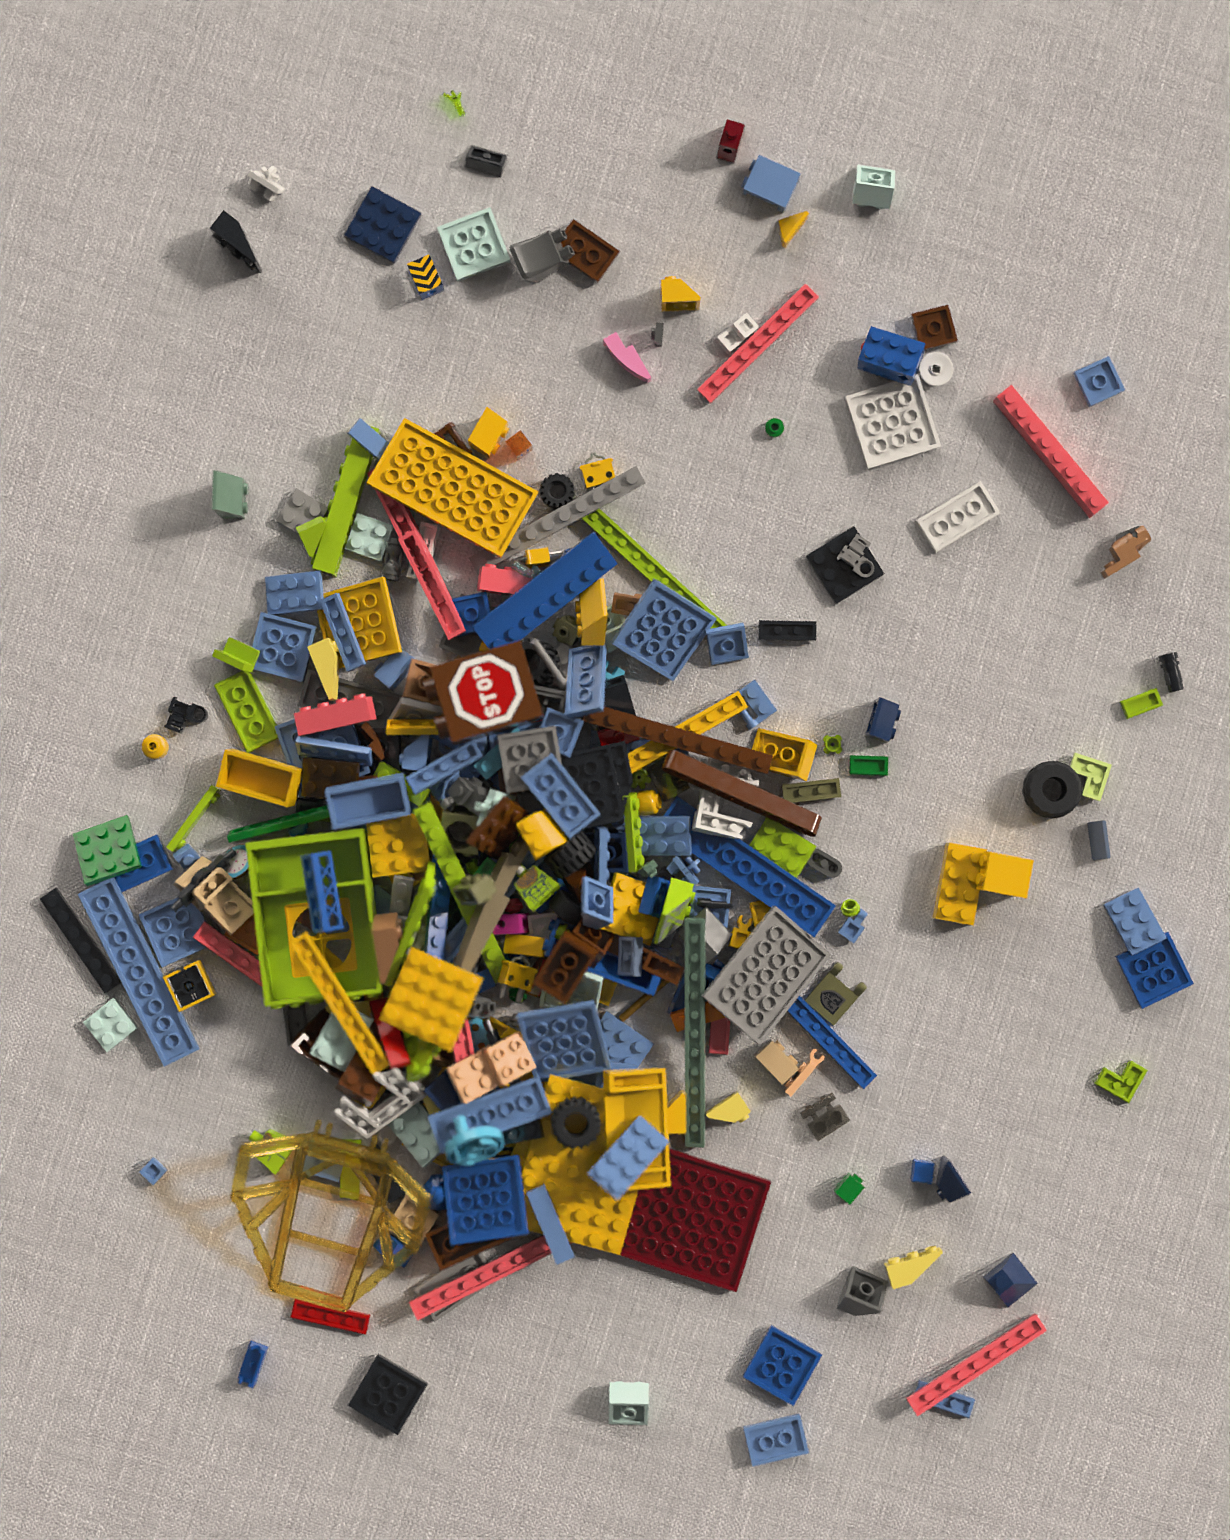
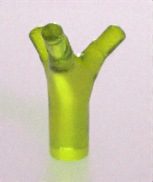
[443,90,466,117]

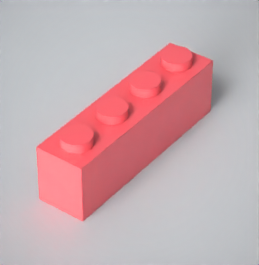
[293,694,377,736]

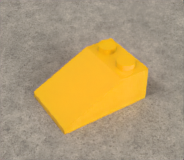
[752,728,817,782]

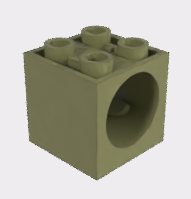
[441,806,479,857]

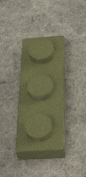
[782,778,841,803]

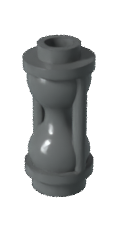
[382,538,404,581]

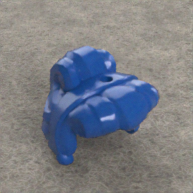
[422,1174,447,1211]

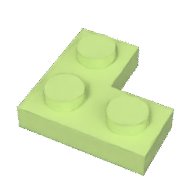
[1070,753,1112,801]

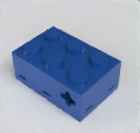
[857,326,925,386]

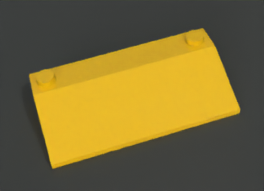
[603,1068,670,1190]

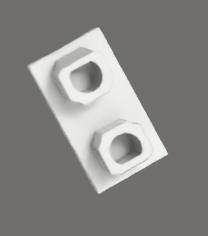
[248,166,285,201]

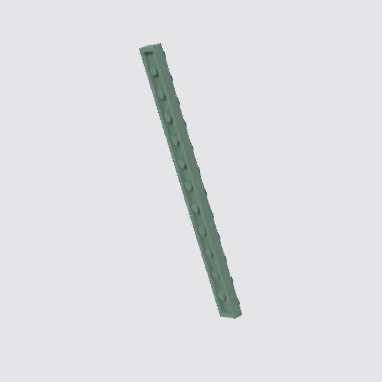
[685,918,705,1148]

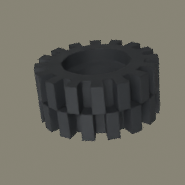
[540,473,574,509]

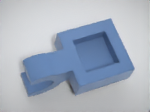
[838,909,868,943]

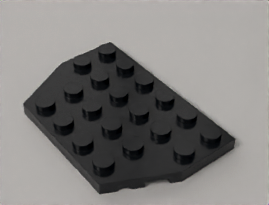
[517,741,633,833]

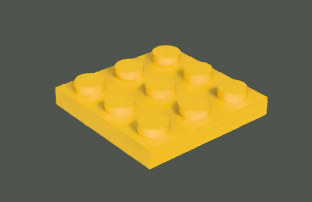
[366,813,430,877]
[600,872,659,946]

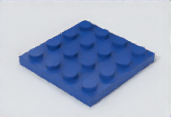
[442,1155,529,1245]

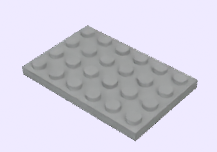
[702,905,831,1045]

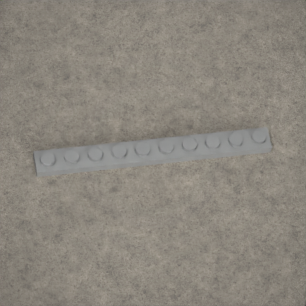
[469,466,646,575]

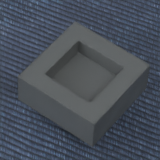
[651,322,664,346]

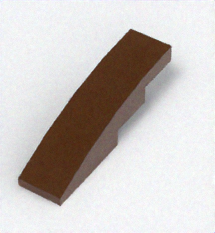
[608,934,685,985]

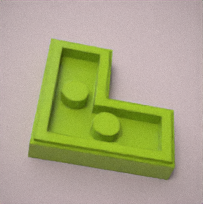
[1094,1060,1148,1104]

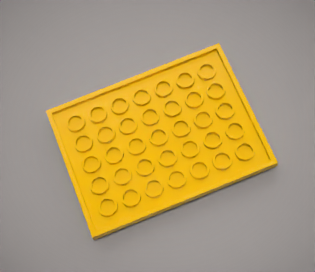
[522,1074,639,1255]

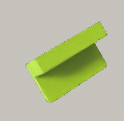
[212,637,260,672]

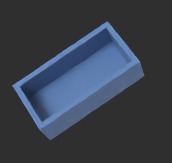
[325,773,411,830]

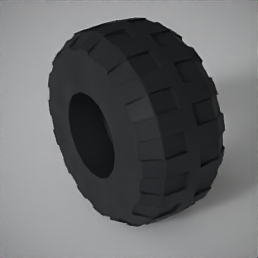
[1022,761,1082,818]

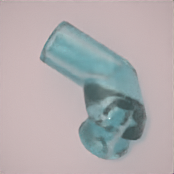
[512,560,541,579]

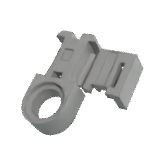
[837,534,874,577]

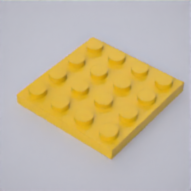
[317,577,402,669]
[380,947,483,1051]

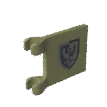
[804,962,867,1026]

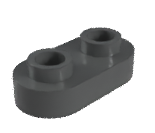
[807,849,842,878]

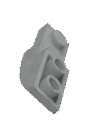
[389,875,414,952]

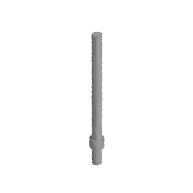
[531,638,597,730]

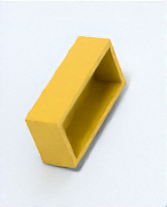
[216,749,302,807]
[932,842,987,926]

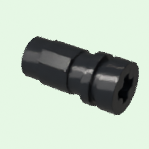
[1158,652,1184,693]

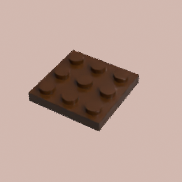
[466,796,530,860]

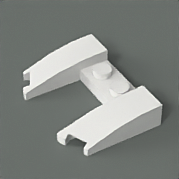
[691,757,759,840]
[335,1068,426,1139]

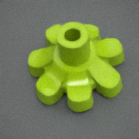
[631,768,652,789]

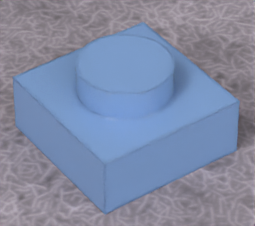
[173,843,200,869]
[139,1157,168,1185]

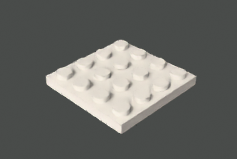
[845,374,941,470]

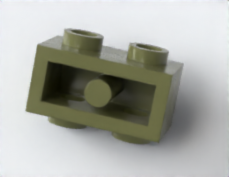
[452,874,497,905]

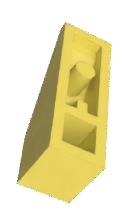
[307,638,340,701]

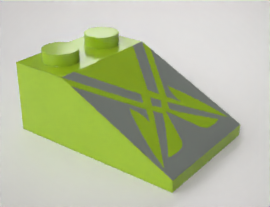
[654,878,696,944]

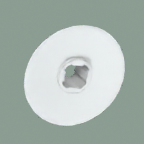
[919,352,953,386]

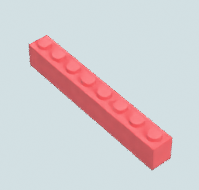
[993,385,1109,518]

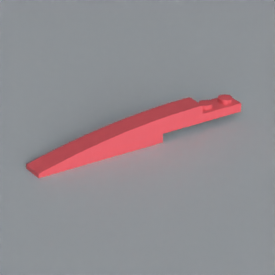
[367,469,466,640]

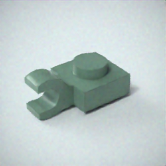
[638,859,658,878]

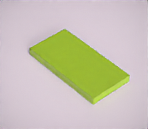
[214,671,278,753]

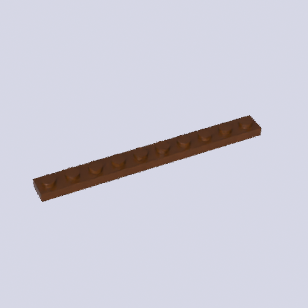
[582,707,773,774]

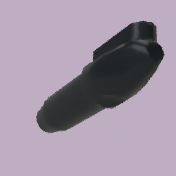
[696,898,733,909]

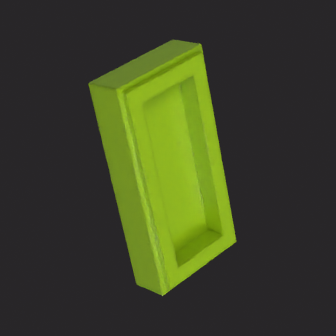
[1120,688,1163,719]

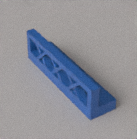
[301,851,343,933]

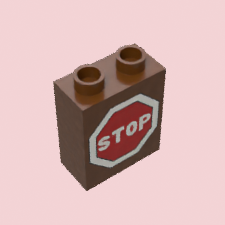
[423,640,543,746]

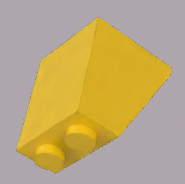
[976,851,1034,898]

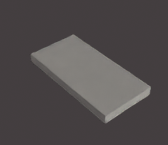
[413,1253,488,1322]

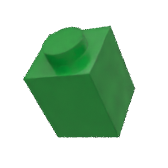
[834,1173,865,1205]

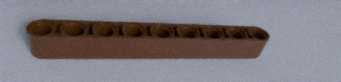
[662,750,822,837]

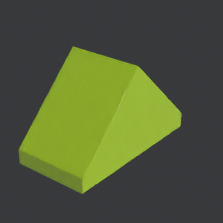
[295,516,327,557]

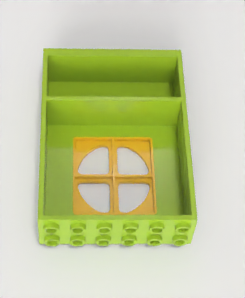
[246,829,386,1010]

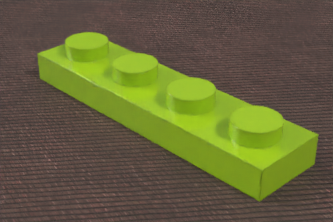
[623,793,644,872]

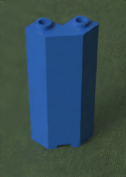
[542,916,664,996]

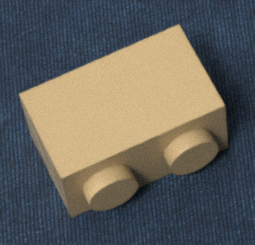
[755,1040,799,1085]

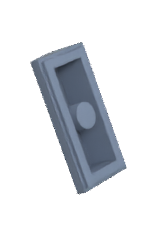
[1087,820,1111,860]
[618,937,643,976]

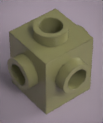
[552,614,580,646]

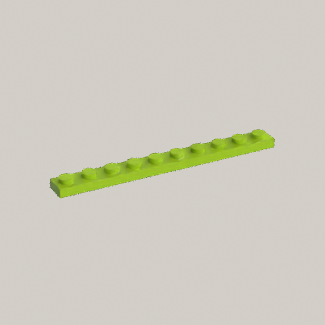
[582,509,727,629]
[413,802,505,984]

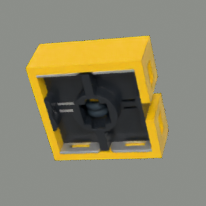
[163,960,217,1012]

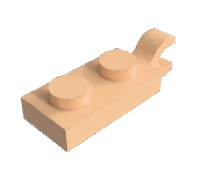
[784,1048,825,1096]

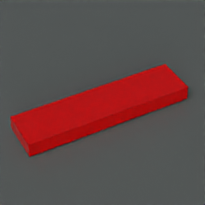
[369,997,410,1069]
[290,1298,371,1335]

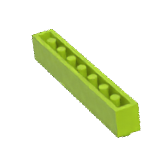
[311,426,381,577]

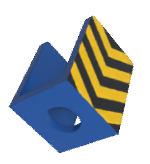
[407,255,444,300]

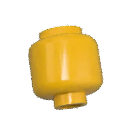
[142,734,169,760]
[637,790,662,816]

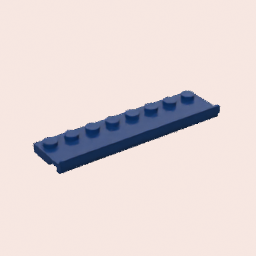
[472,532,618,649]

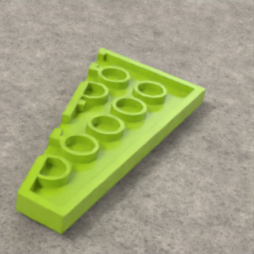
[384,861,436,987]

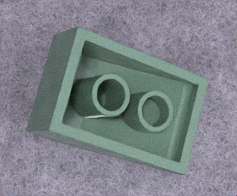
[212,471,249,519]

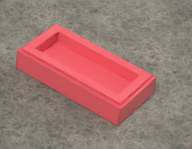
[708,1018,730,1055]

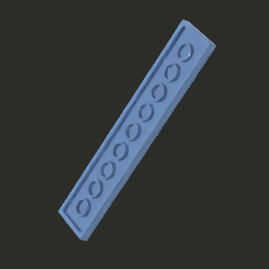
[78,877,200,1067]

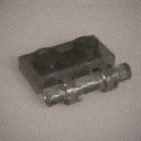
[800,1093,850,1141]

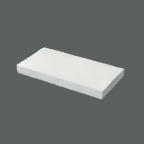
[915,481,1001,553]

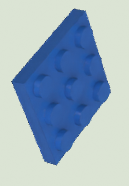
[1115,932,1194,1009]
[743,1325,822,1406]

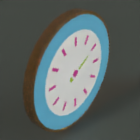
[224,844,249,880]

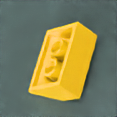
[575,579,607,646]

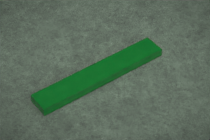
[227,805,330,843]

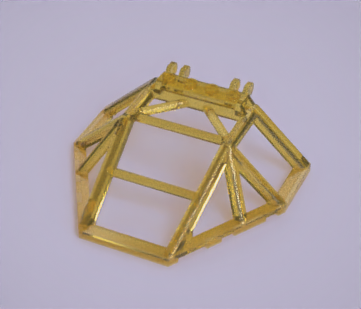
[230,1119,431,1313]

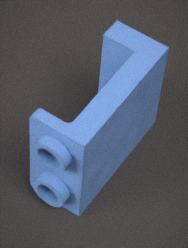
[741,155,801,213]

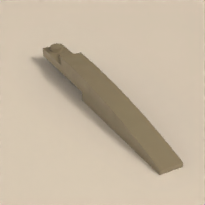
[454,835,529,973]

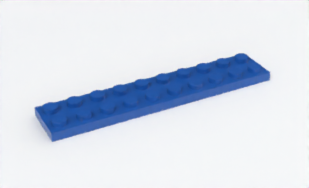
[664,796,836,937]

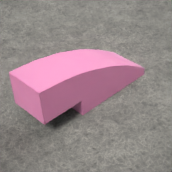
[603,332,651,383]

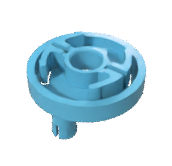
[445,1116,505,1166]

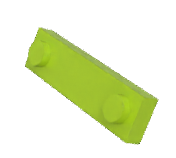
[166,785,221,852]

